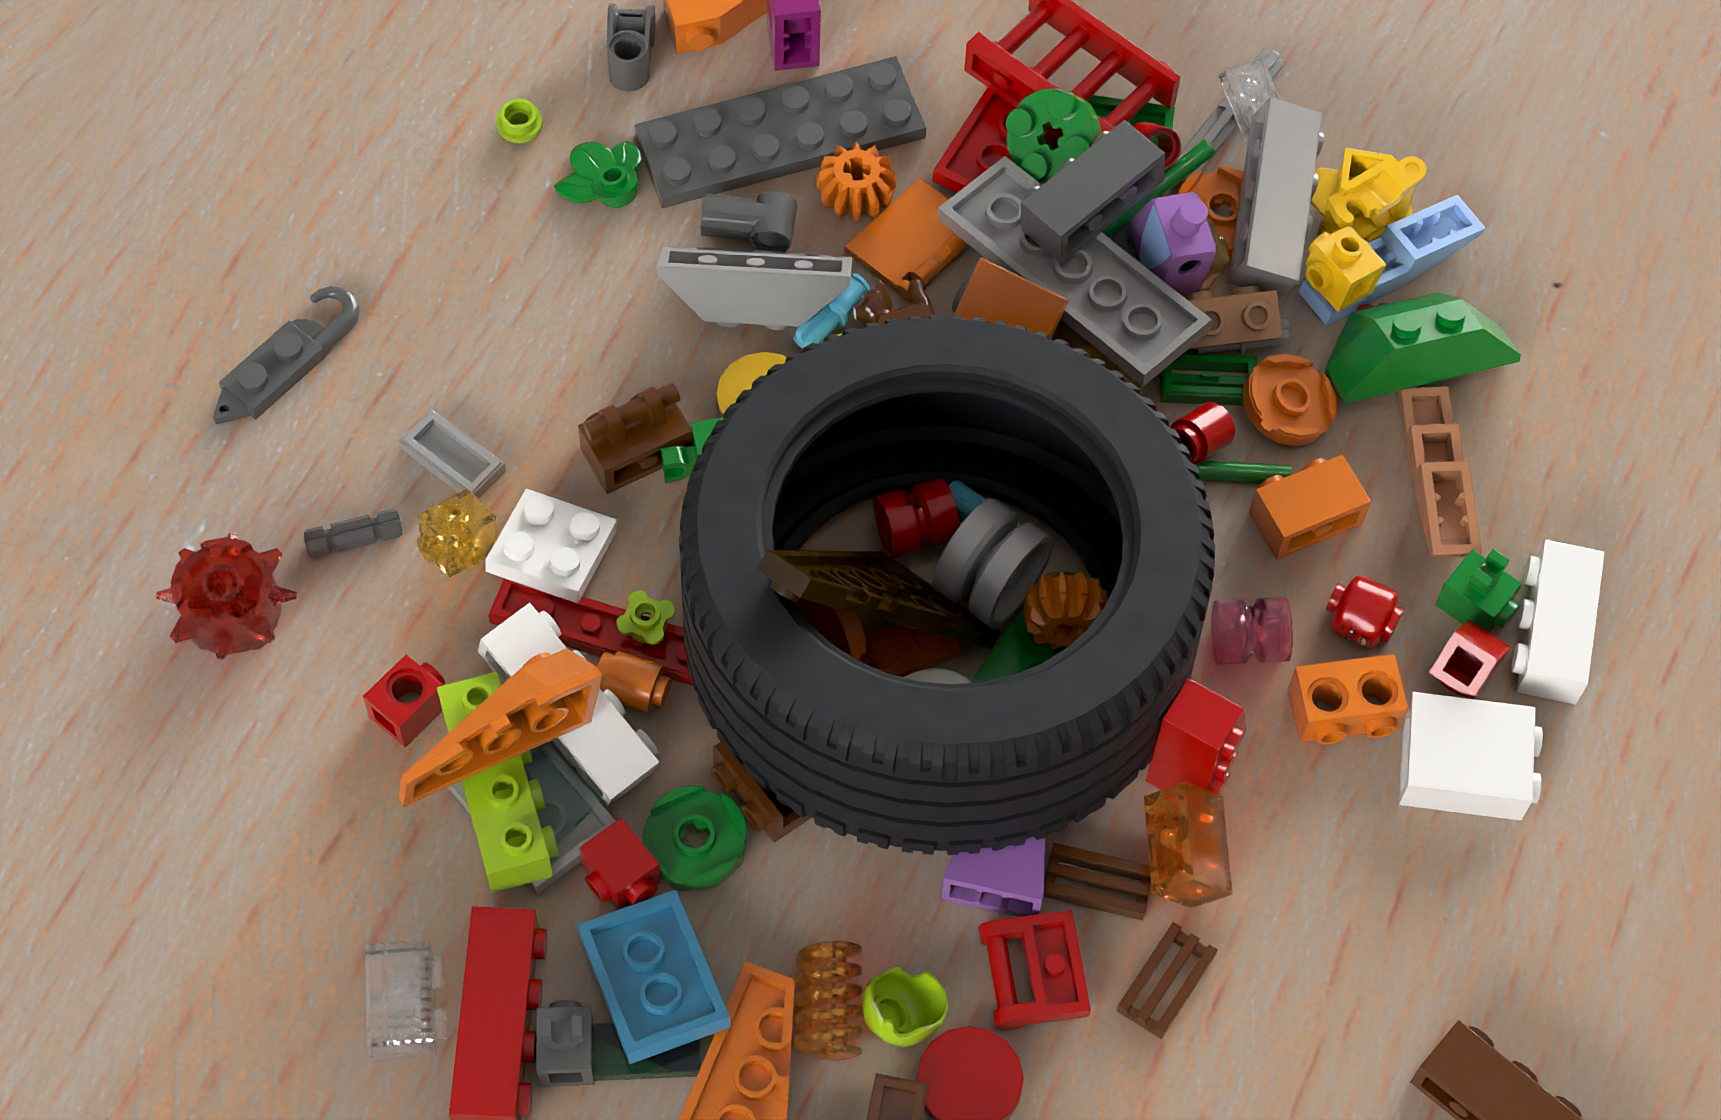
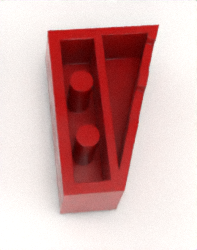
[1145,678,1247,811]

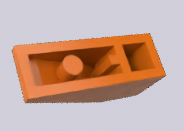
[663,0,767,53]

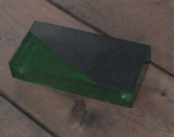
[593,1023,701,1081]

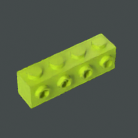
[437,671,559,893]

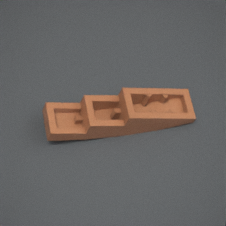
[1397,386,1482,558]

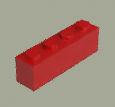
[449,906,547,1120]

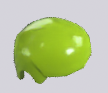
[861,965,949,1047]

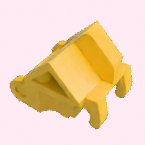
[1310,148,1427,243]

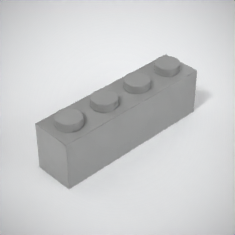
[1228,97,1324,298]

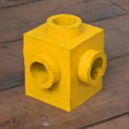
[1304,225,1386,312]

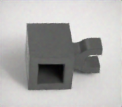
[536,1000,594,1087]

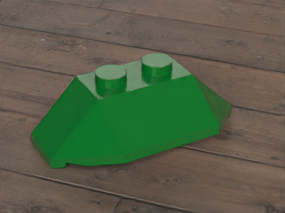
[1325,292,1521,404]

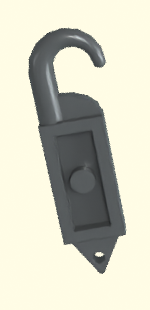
[213,286,360,424]

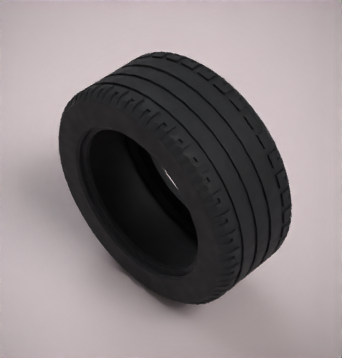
[679,315,1215,855]

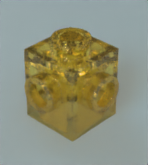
[417,489,498,577]

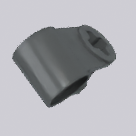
[607,4,656,91]

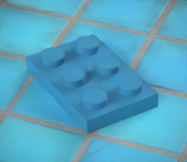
[577,890,731,1064]

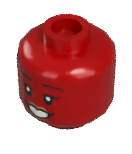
[1325,575,1404,649]

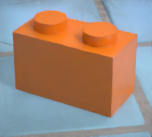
[1249,454,1371,559]

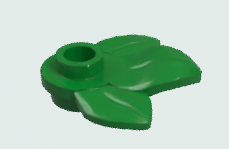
[554,141,642,208]

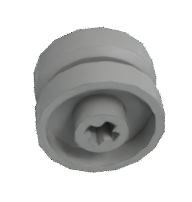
[931,498,1055,630]

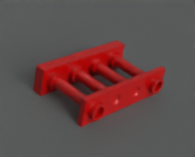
[964,0,1181,138]

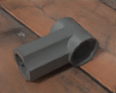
[700,191,798,252]

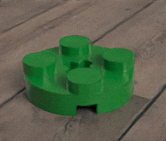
[1006,89,1101,183]
[642,785,747,891]

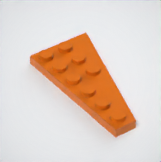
[679,961,795,1120]

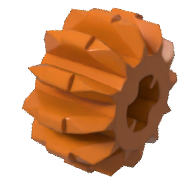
[817,141,896,224]
[1024,571,1109,650]

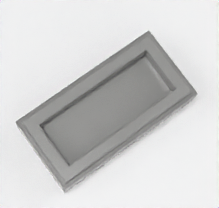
[399,408,506,504]

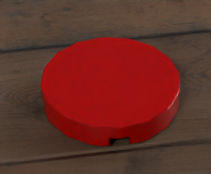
[916,1026,1024,1120]

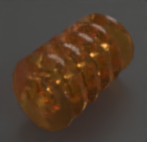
[795,941,862,1061]

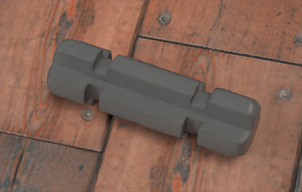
[304,509,403,558]

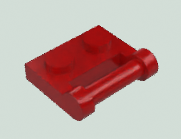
[978,910,1091,1031]

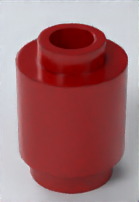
[1170,402,1235,465]

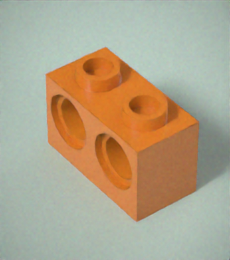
[1288,654,1408,745]

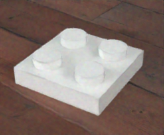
[486,489,617,604]

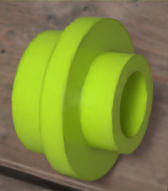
[496,98,543,143]

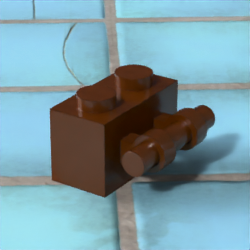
[578,383,693,494]

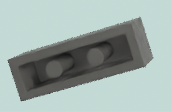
[1021,120,1165,264]

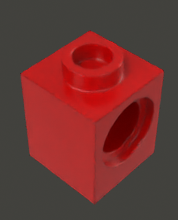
[363,654,445,748]

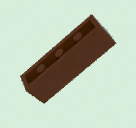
[1410,1020,1583,1120]

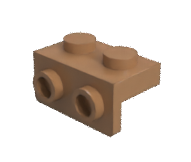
[1184,286,1282,349]

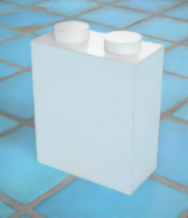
[1399,692,1543,820]

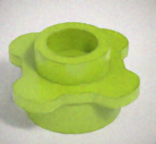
[617,590,675,645]

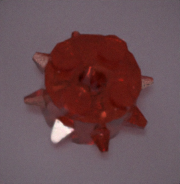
[156,533,297,660]

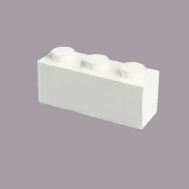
[1511,539,1605,705]

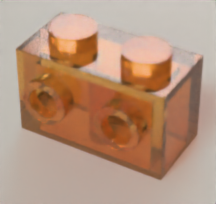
[1144,781,1233,908]

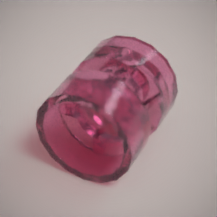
[1211,597,1293,665]

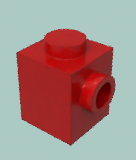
[1429,620,1511,699]
[579,817,661,910]

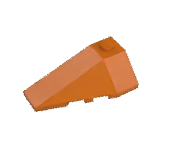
[398,648,602,807]

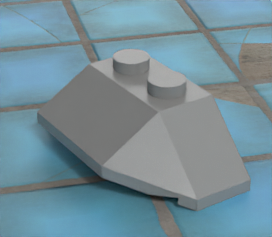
[657,247,852,330]

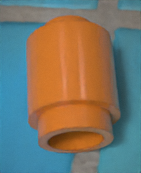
[597,651,672,714]

